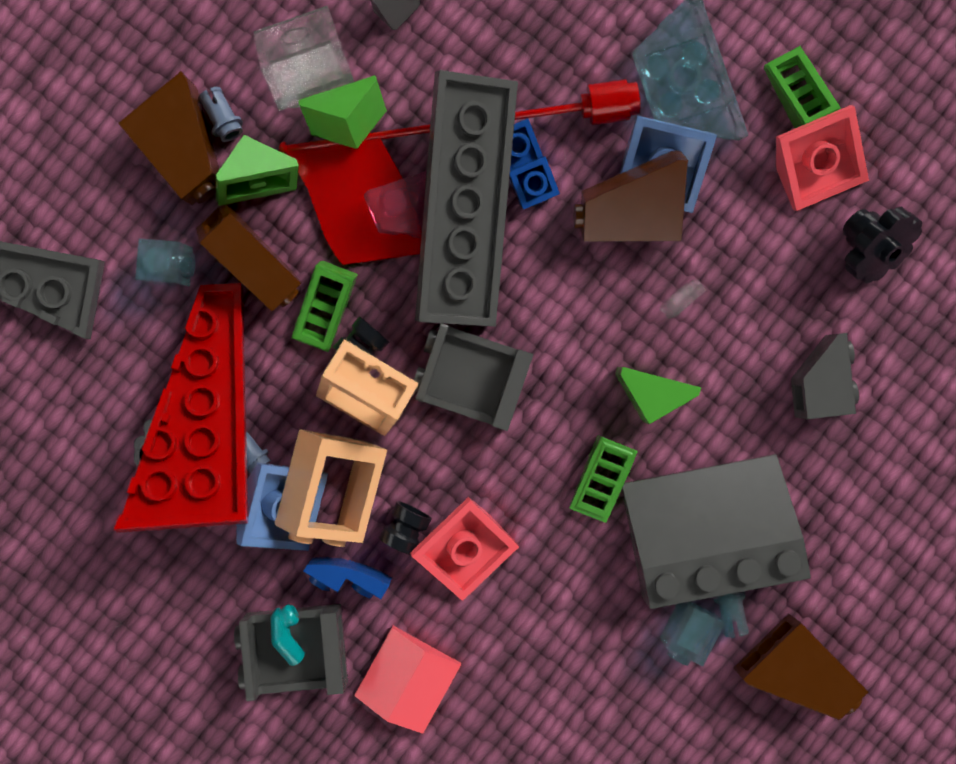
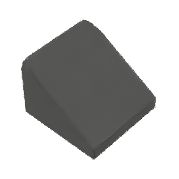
[370,0,420,30]

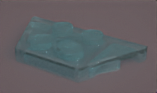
[632,0,748,141]

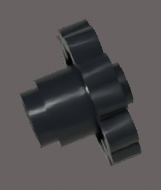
[843,206,923,284]

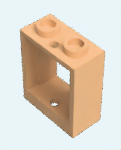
[316,340,419,436]
[274,429,387,547]

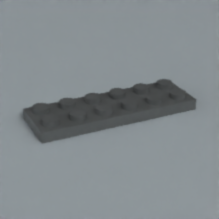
[415,70,518,327]

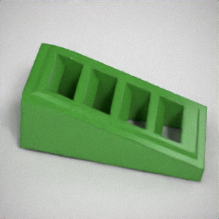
[764,46,841,129]
[291,261,358,352]
[569,435,638,523]

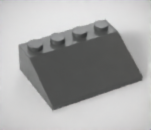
[622,454,811,609]

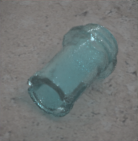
[713,591,749,638]

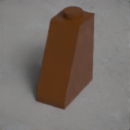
[118,71,219,205]
[573,151,688,242]
[196,204,301,312]
[733,614,869,720]

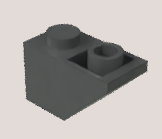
[791,333,859,419]

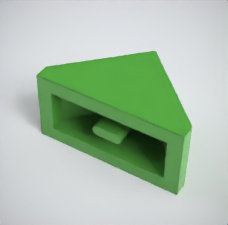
[298,75,387,149]
[216,135,299,206]
[615,367,701,424]

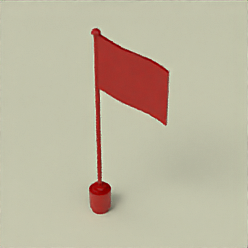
[278,79,641,265]

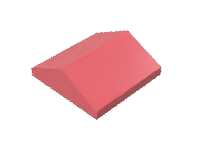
[776,105,869,211]
[410,497,519,601]
[354,626,461,734]

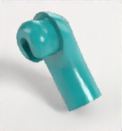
[270,604,305,666]

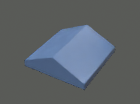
[620,115,717,213]
[236,463,328,551]

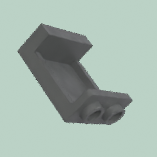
[414,323,534,431]
[234,604,348,701]

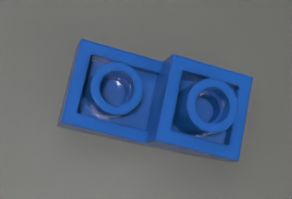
[509,118,560,210]
[303,557,392,599]

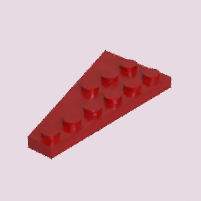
[113,283,248,533]

